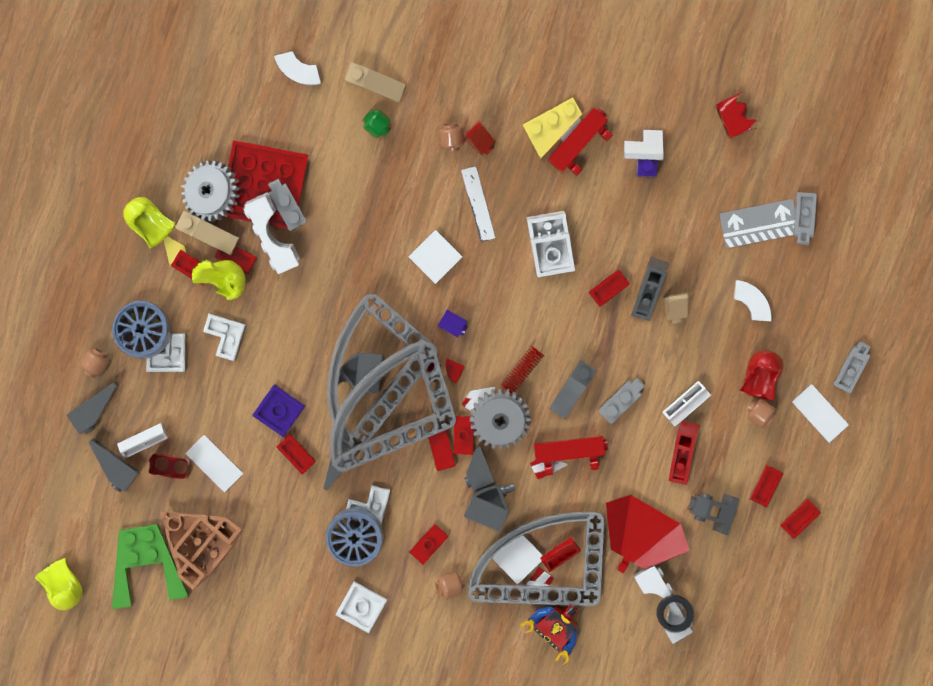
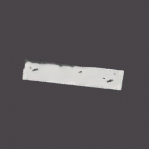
[461,166,495,242]

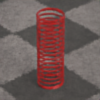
[500,346,545,394]

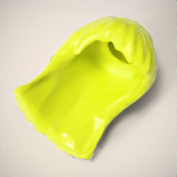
[123,197,175,249]
[192,260,246,300]
[35,558,83,611]

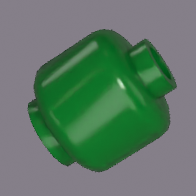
[362,110,391,138]

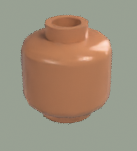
[439,122,465,152]
[81,348,110,378]
[747,399,776,428]
[435,572,465,600]

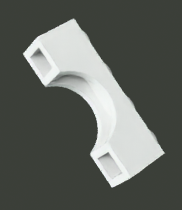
[244,192,301,274]
[633,566,693,644]

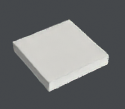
[409,230,462,284]
[492,535,543,585]
[336,581,388,633]

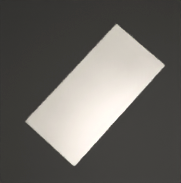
[792,384,849,443]
[185,435,243,493]

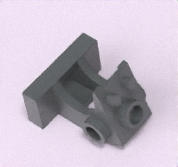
[687,493,739,535]

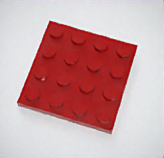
[221,140,309,230]

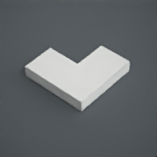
[624,130,663,160]
[203,314,246,361]
[146,334,186,372]
[346,485,390,525]

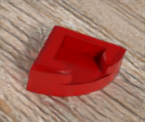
[446,358,465,384]

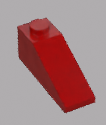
[465,121,495,156]
[668,421,700,485]

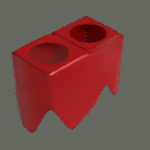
[715,92,757,139]
[149,453,191,479]

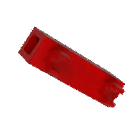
[547,108,613,176]
[534,435,608,476]

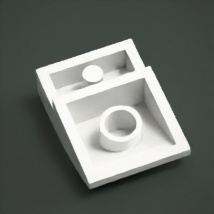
[526,211,575,277]

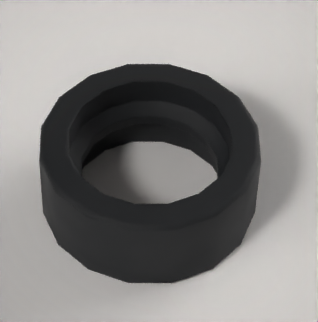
[656,595,694,633]

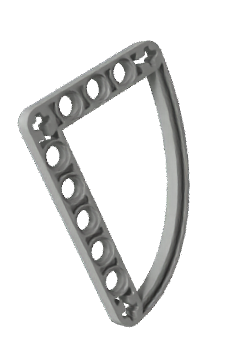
[327,294,437,448]
[330,340,456,472]
[468,511,604,606]

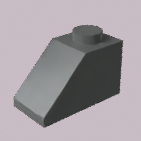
[464,446,495,491]

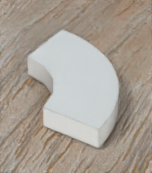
[274,51,321,85]
[734,280,771,322]

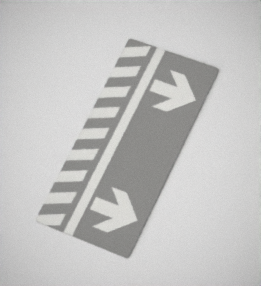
[719,199,795,248]

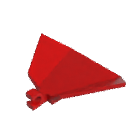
[605,495,689,574]

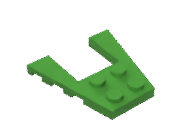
[112,524,189,609]

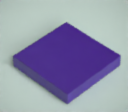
[252,384,305,437]

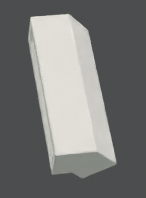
[662,381,711,426]
[118,423,168,458]

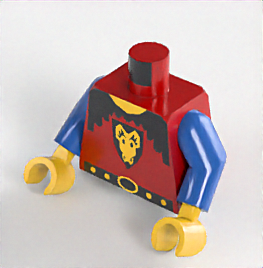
[520,604,579,665]

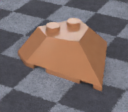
[160,511,242,590]

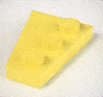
[522,98,582,159]

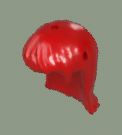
[739,350,783,401]

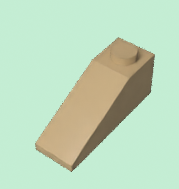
[345,62,406,103]
[175,211,239,255]
[663,294,688,324]

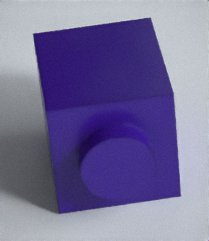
[636,159,658,178]
[438,310,468,338]

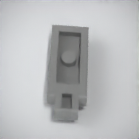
[268,179,307,231]
[793,192,817,245]
[833,341,871,394]
[598,377,645,424]

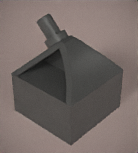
[338,352,384,394]
[464,483,516,532]

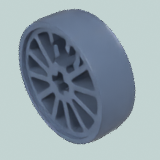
[112,301,171,359]
[326,508,384,566]

